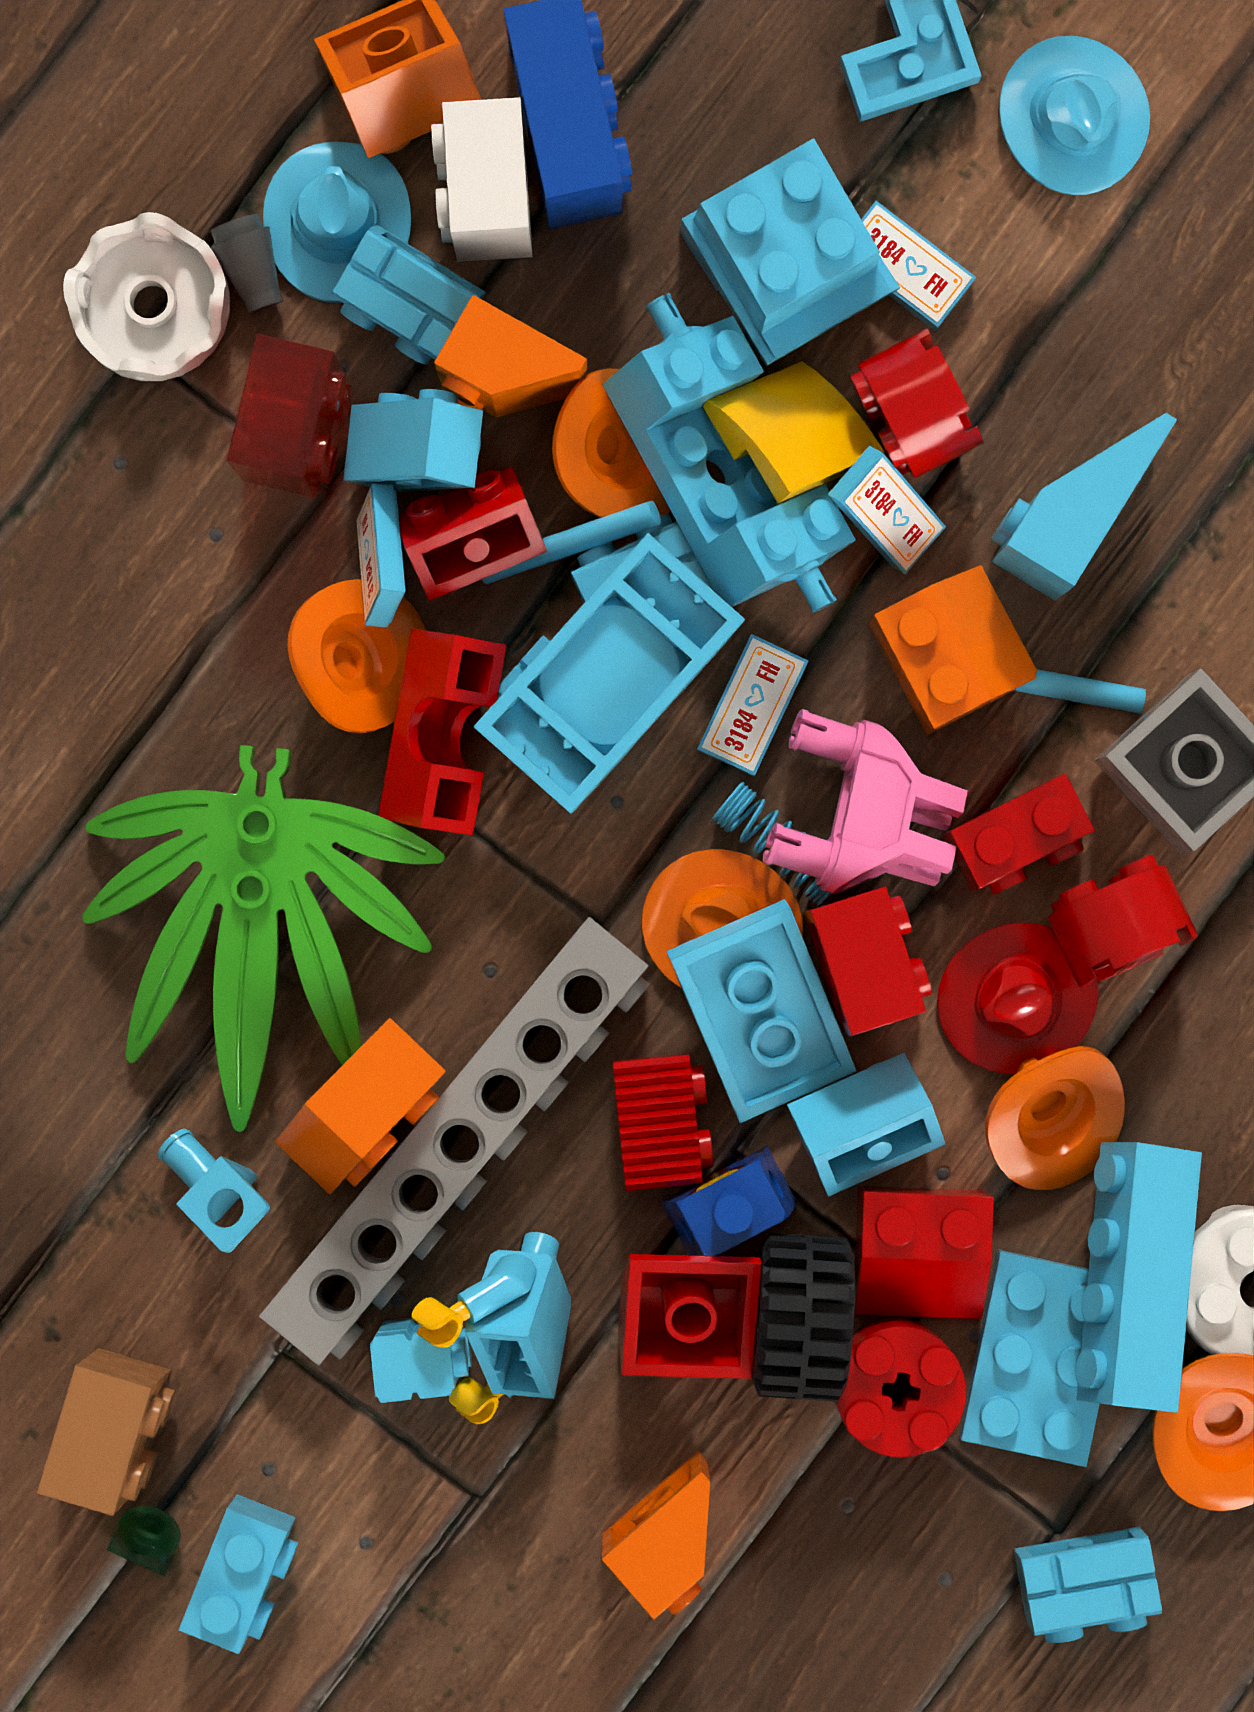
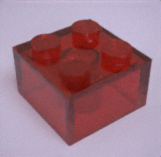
[226,334,352,498]

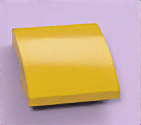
[702,361,884,504]

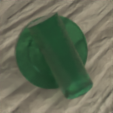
[107,1506,181,1577]

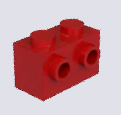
[398,466,548,601]
[942,773,1095,895]

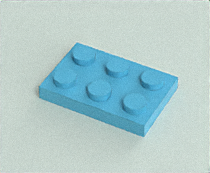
[666,899,857,1123]
[958,1249,1100,1467]

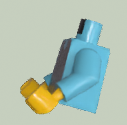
[412,1232,571,1424]

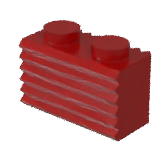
[613,1053,714,1191]

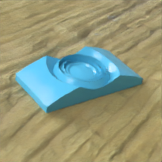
[474,533,745,814]

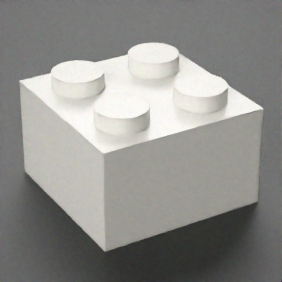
[431,97,533,262]

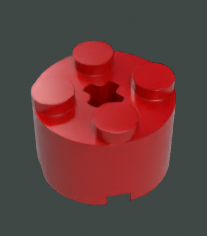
[850,328,984,479]
[1048,855,1198,988]
[835,1317,966,1457]

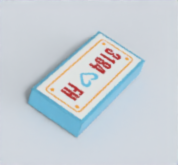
[861,201,976,332]
[828,445,946,575]
[356,483,405,628]
[697,634,808,777]

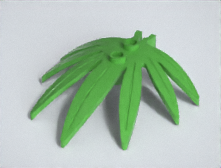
[82,745,446,1132]

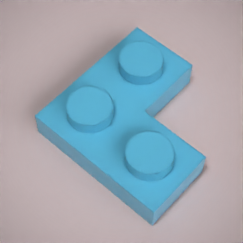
[839,0,982,122]

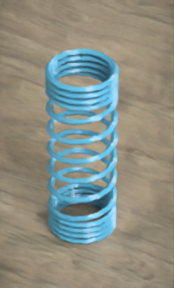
[712,782,832,907]

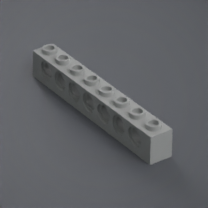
[259,917,650,1366]

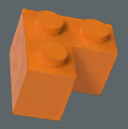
[275,1018,446,1195]

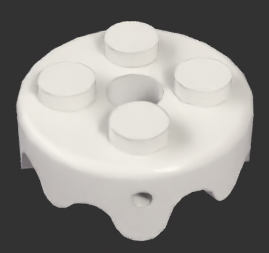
[63,212,230,381]
[1186,1205,1254,1355]

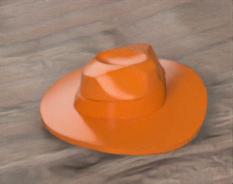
[552,368,671,518]
[287,579,426,733]
[642,849,804,988]
[985,1046,1125,1190]
[1152,1353,1254,1511]

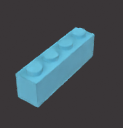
[1075,1142,1202,1413]

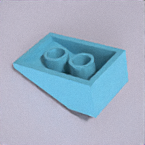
[991,413,1177,601]

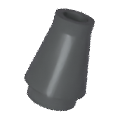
[210,213,283,314]

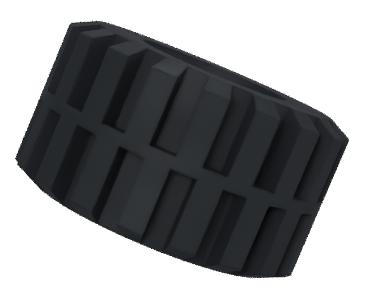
[752,1232,855,1402]

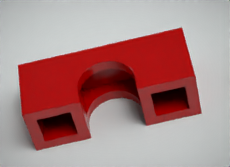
[378,628,507,836]

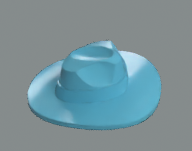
[999,36,1150,195]
[263,141,412,304]

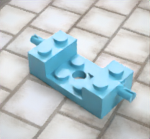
[602,293,856,613]

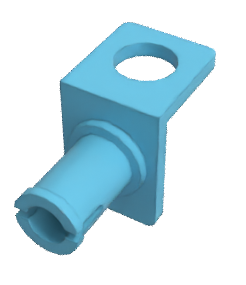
[158,1129,270,1253]

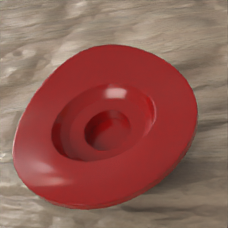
[937,922,1098,1074]

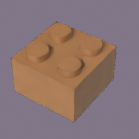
[37,1348,176,1516]

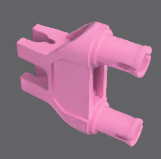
[763,709,968,894]

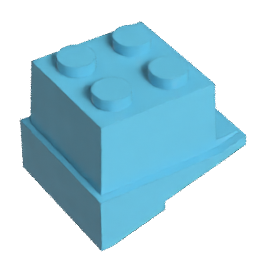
[680,138,900,366]

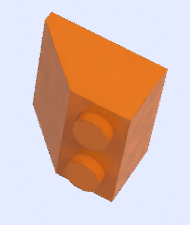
[314,0,482,159]
[434,295,588,418]
[868,565,1037,736]
[602,1450,710,1620]

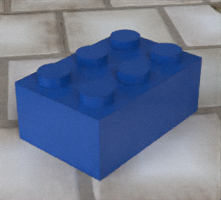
[503,0,632,230]

